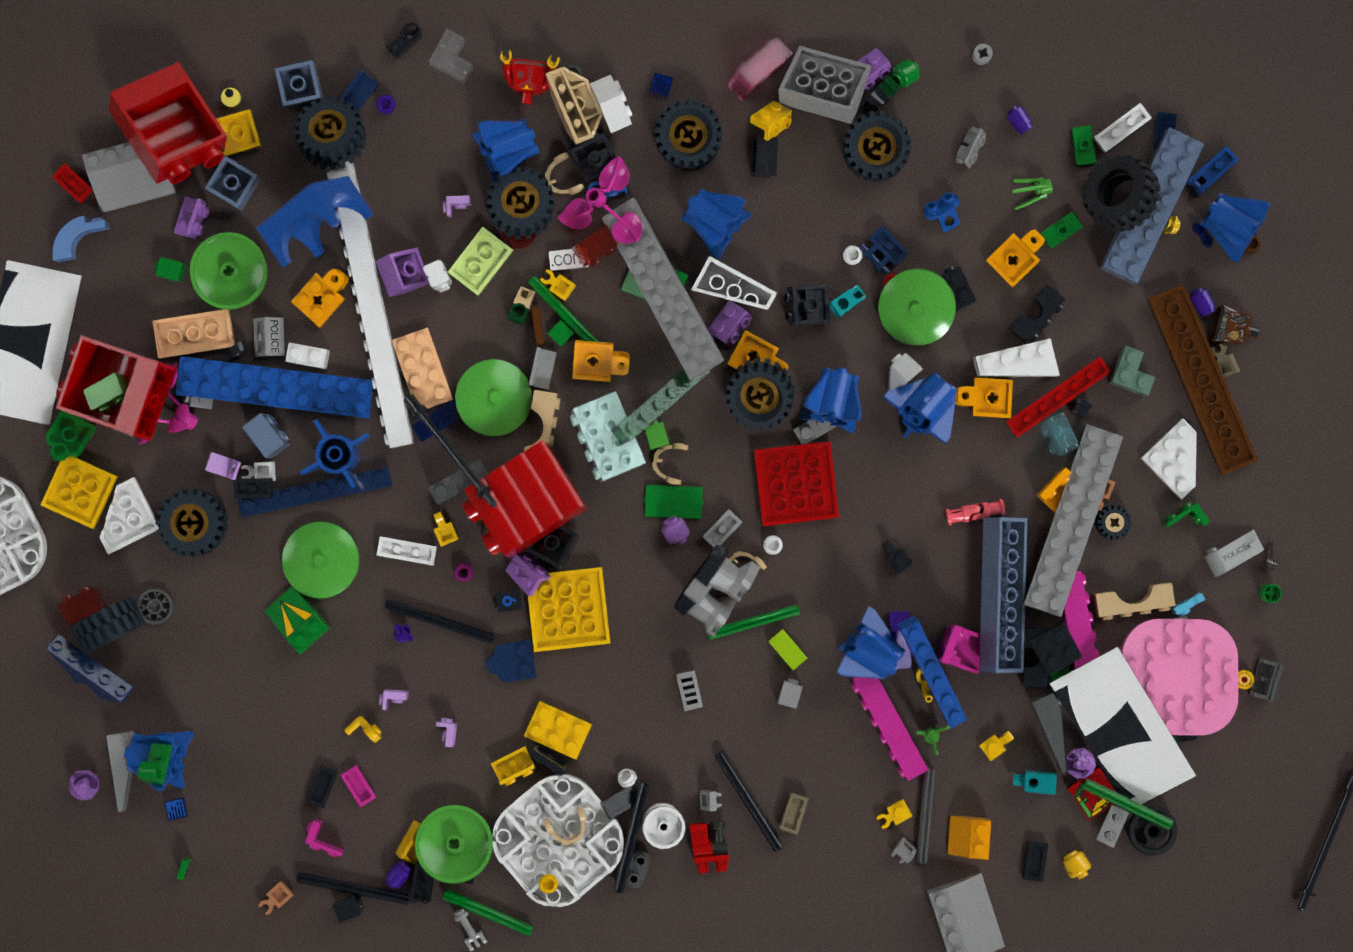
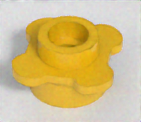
[1163,216,1181,234]

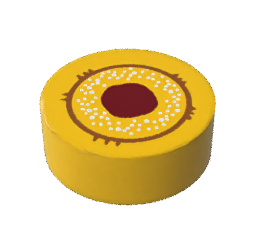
[1238,670,1254,689]

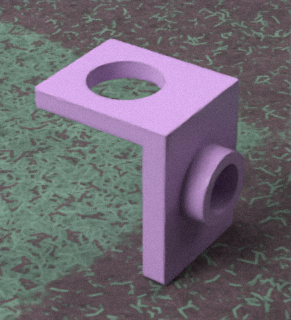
[205,452,241,480]

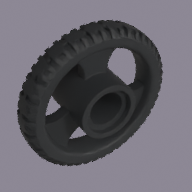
[1127,805,1177,856]

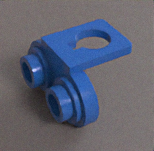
[923,192,960,233]

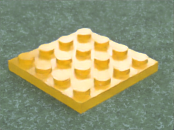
[528,567,611,652]

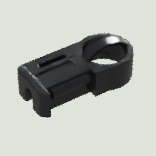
[385,22,423,59]

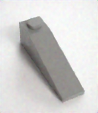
[106,730,134,812]

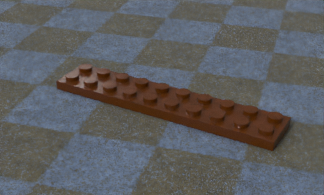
[1147,284,1258,475]

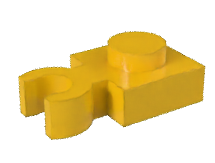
[540,270,576,301]
[876,799,912,829]

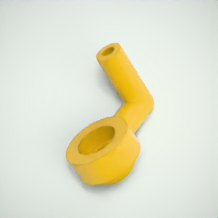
[915,667,933,703]
[344,716,382,743]

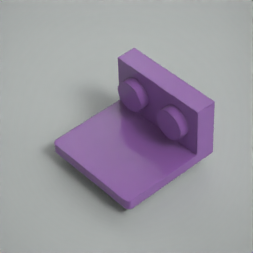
[174,196,209,240]

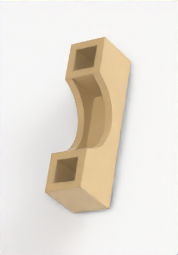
[524,390,561,451]
[1093,582,1176,620]

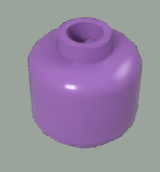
[661,516,690,546]

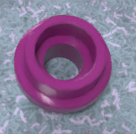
[454,563,473,582]

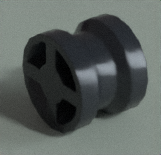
[1069,398,1093,420]

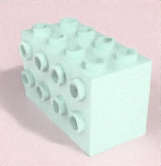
[569,391,646,483]

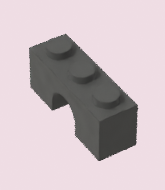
[428,460,488,505]

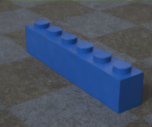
[897,616,967,729]

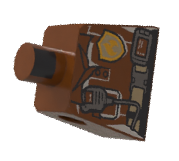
[1210,305,1259,344]

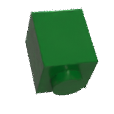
[154,257,186,283]

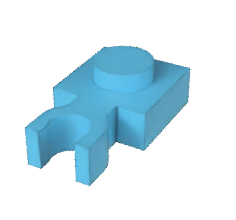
[1170,593,1205,616]

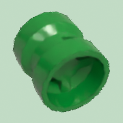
[1258,583,1282,603]

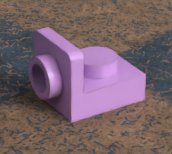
[443,195,471,217]
[379,689,409,710]
[436,718,457,747]

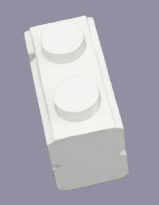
[423,260,452,293]
[286,342,330,369]

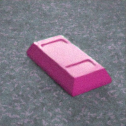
[340,765,377,808]

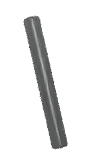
[916,768,935,864]

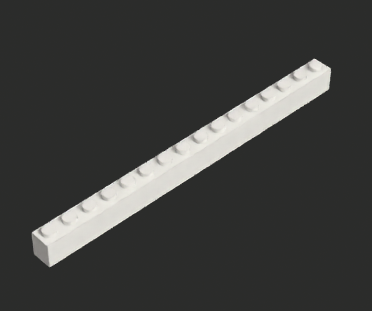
[327,161,414,448]

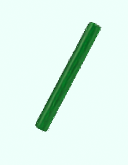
[528,276,599,342]
[707,605,800,640]
[1083,779,1173,830]
[443,890,533,936]

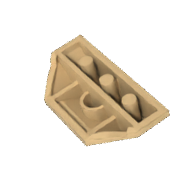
[545,67,603,144]

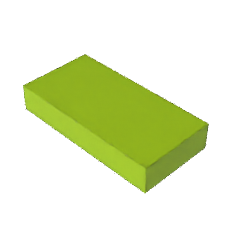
[768,629,808,670]

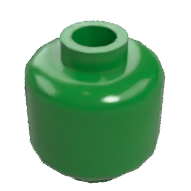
[891,59,920,88]

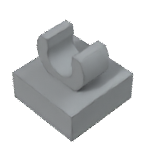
[700,790,722,811]
[891,837,917,864]

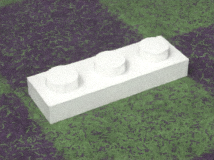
[1093,103,1151,153]
[377,536,437,565]

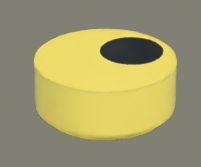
[221,88,241,108]

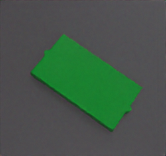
[644,485,704,519]

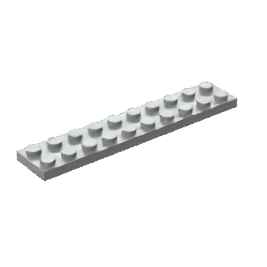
[602,198,725,380]
[1023,424,1123,618]

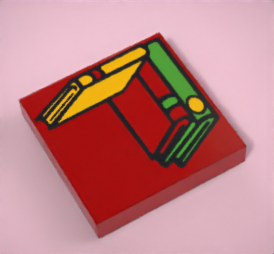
[1067,767,1115,821]

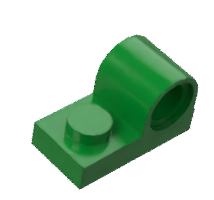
[138,743,172,785]

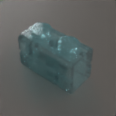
[1040,412,1080,457]

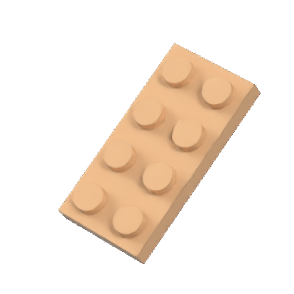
[152,309,235,359]
[392,327,454,409]

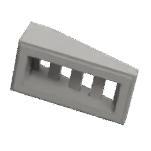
[676,670,703,711]

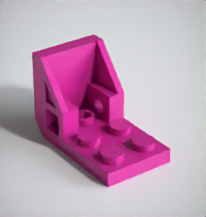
[936,622,980,674]

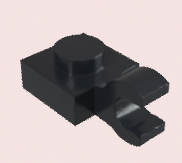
[882,540,913,574]

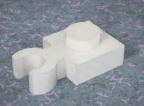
[241,462,276,481]

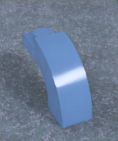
[53,216,110,262]

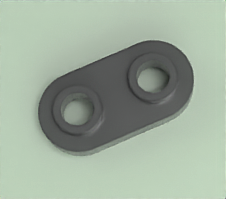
[626,850,650,888]

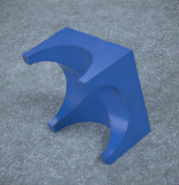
[257,176,374,267]

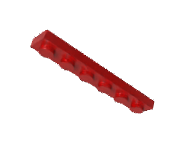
[1005,357,1111,438]

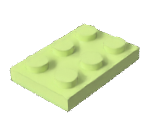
[448,227,513,296]

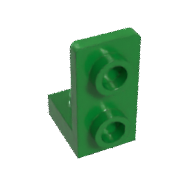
[1162,502,1210,528]

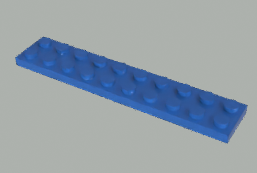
[176,356,373,419]

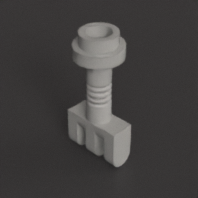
[454,908,488,952]

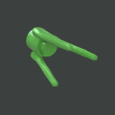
[1012,177,1053,211]
[916,726,949,755]

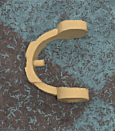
[545,152,585,195]
[652,443,688,485]
[728,551,767,570]
[544,806,587,845]

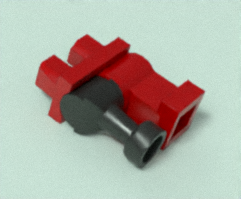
[690,821,729,874]

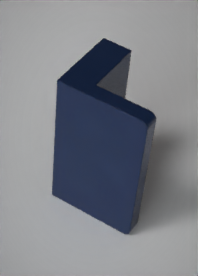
[339,69,380,112]

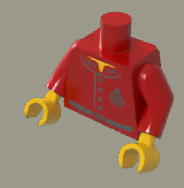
[500,50,560,105]

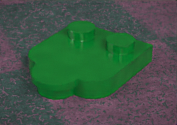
[46,410,97,461]

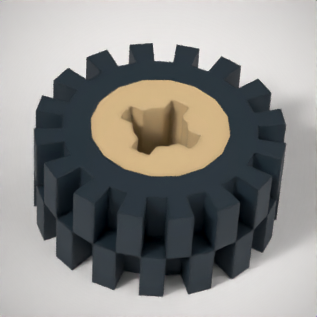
[1095,505,1132,540]

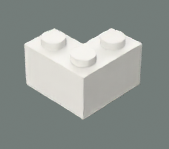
[590,75,633,133]

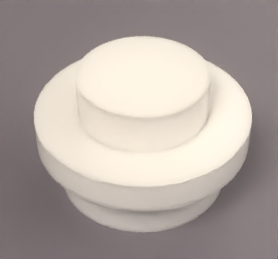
[843,246,862,265]
[763,535,783,555]
[618,769,637,787]

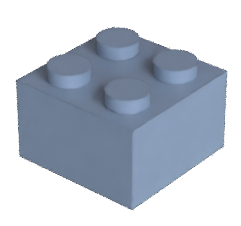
[275,60,323,110]
[205,156,261,211]
[242,413,290,459]

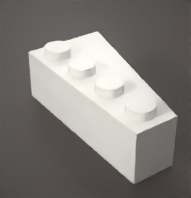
[691,256,777,310]
[973,338,1060,377]

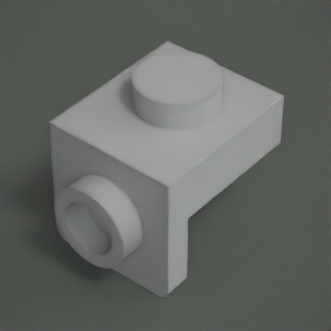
[182,396,213,409]

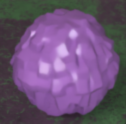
[1065,748,1096,779]
[68,770,100,800]

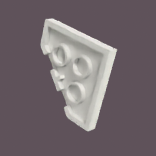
[1141,418,1197,500]
[99,477,159,555]

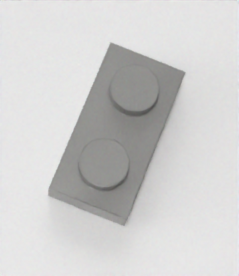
[793,420,836,445]
[702,509,742,547]

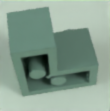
[1109,346,1156,397]

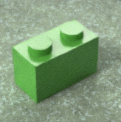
[83,373,128,414]
[644,419,669,450]

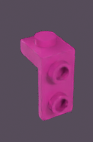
[305,819,345,858]

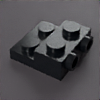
[568,129,616,184]
[941,265,977,311]
[784,285,830,326]

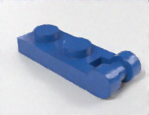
[1186,146,1239,196]

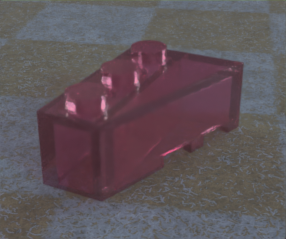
[728,37,793,102]

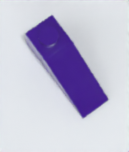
[888,610,911,669]

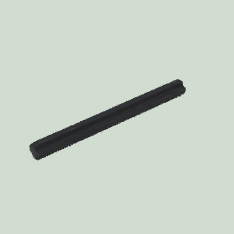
[385,599,495,644]
[715,751,783,852]
[613,781,650,894]
[297,872,410,905]

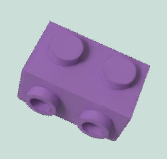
[857,47,892,93]
[708,300,752,348]
[505,552,551,596]

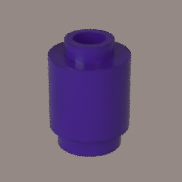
[1006,105,1033,135]
[1190,287,1216,317]
[385,860,413,889]

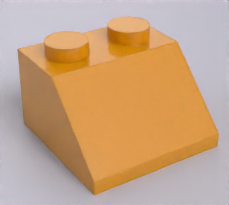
[947,815,991,860]

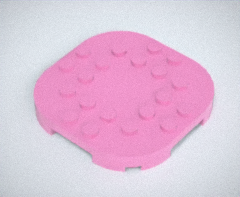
[1120,619,1238,735]

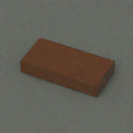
[531,306,545,346]

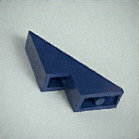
[45,634,134,703]

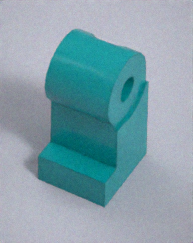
[829,285,867,319]

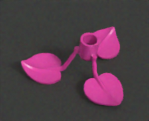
[558,156,643,244]
[138,362,198,445]

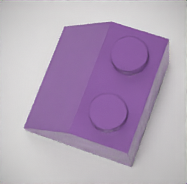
[376,248,430,297]

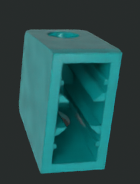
[1013,770,1057,795]

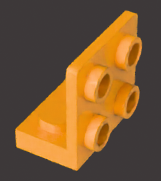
[1036,467,1072,513]

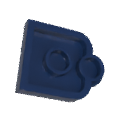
[486,639,537,682]

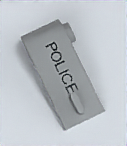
[1204,530,1264,577]

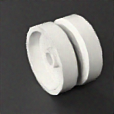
[641,803,685,849]

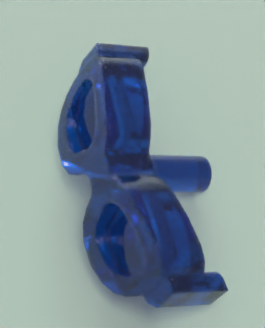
[1192,223,1213,248]

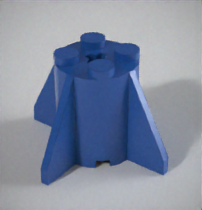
[471,118,539,182]
[681,188,752,260]
[1200,192,1271,263]
[799,367,862,433]
[883,373,957,444]
[300,419,370,489]
[836,606,905,679]
[124,731,194,791]

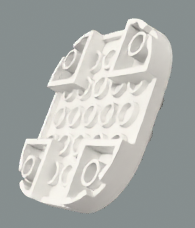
[0,477,47,595]
[492,774,624,907]

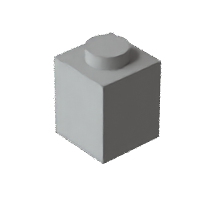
[777,678,803,709]

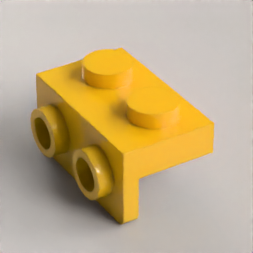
[750,101,792,141]
[491,746,536,786]

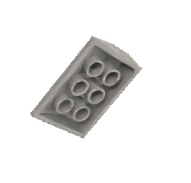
[778,46,871,124]
[82,142,176,213]
[926,873,1005,952]

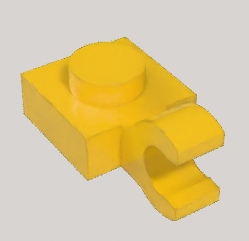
[433,511,459,547]
[979,731,1014,761]

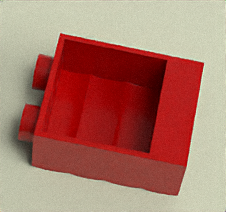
[109,62,227,184]
[56,335,176,441]
[462,440,588,558]

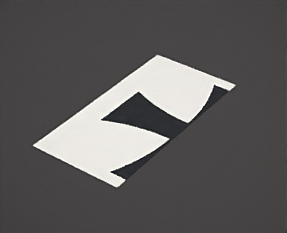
[0,260,82,425]
[1050,647,1196,804]

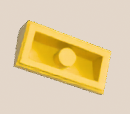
[396,820,421,865]

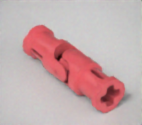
[945,499,1006,526]

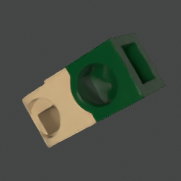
[507,286,536,326]

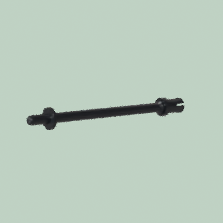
[404,394,497,508]
[1297,767,1353,911]

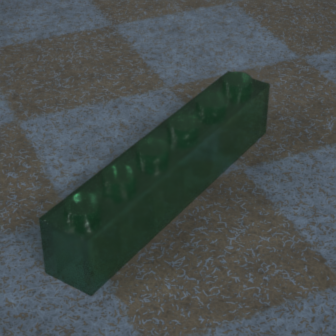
[611,368,711,445]

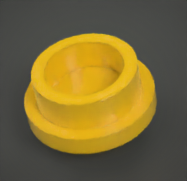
[539,874,558,894]

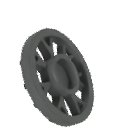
[137,589,174,625]

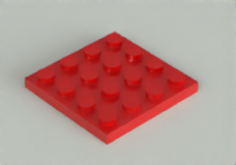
[754,441,839,526]

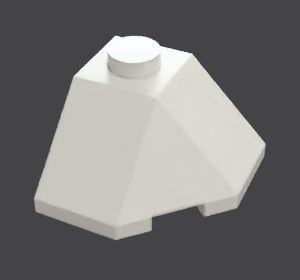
[888,353,923,391]

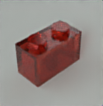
[571,225,619,267]
[58,586,106,625]

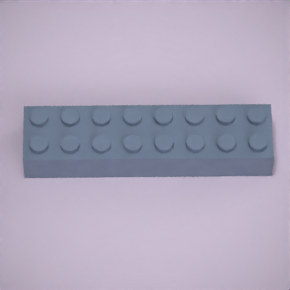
[1099,128,1204,285]
[979,517,1028,673]

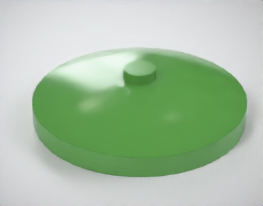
[190,232,268,310]
[878,268,956,345]
[455,359,532,436]
[282,522,360,598]
[415,805,493,883]

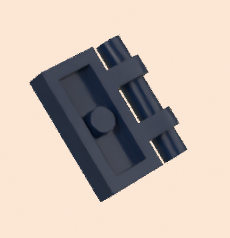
[859,225,909,276]

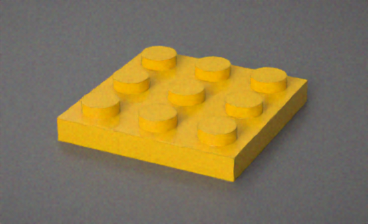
[40,457,118,529]

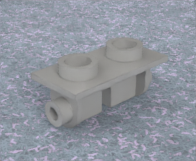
[955,126,986,169]
[1096,805,1129,848]

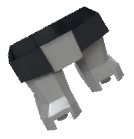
[673,544,761,637]

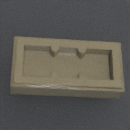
[779,792,809,835]

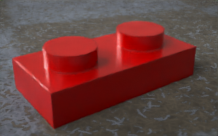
[52,163,93,204]

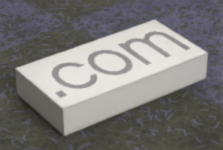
[549,247,589,271]

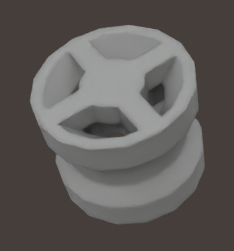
[972,44,993,65]

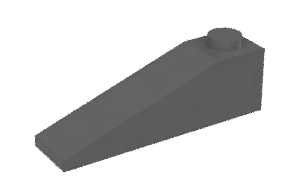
[1030,692,1066,773]

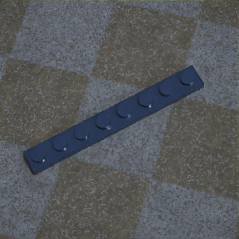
[238,467,393,517]

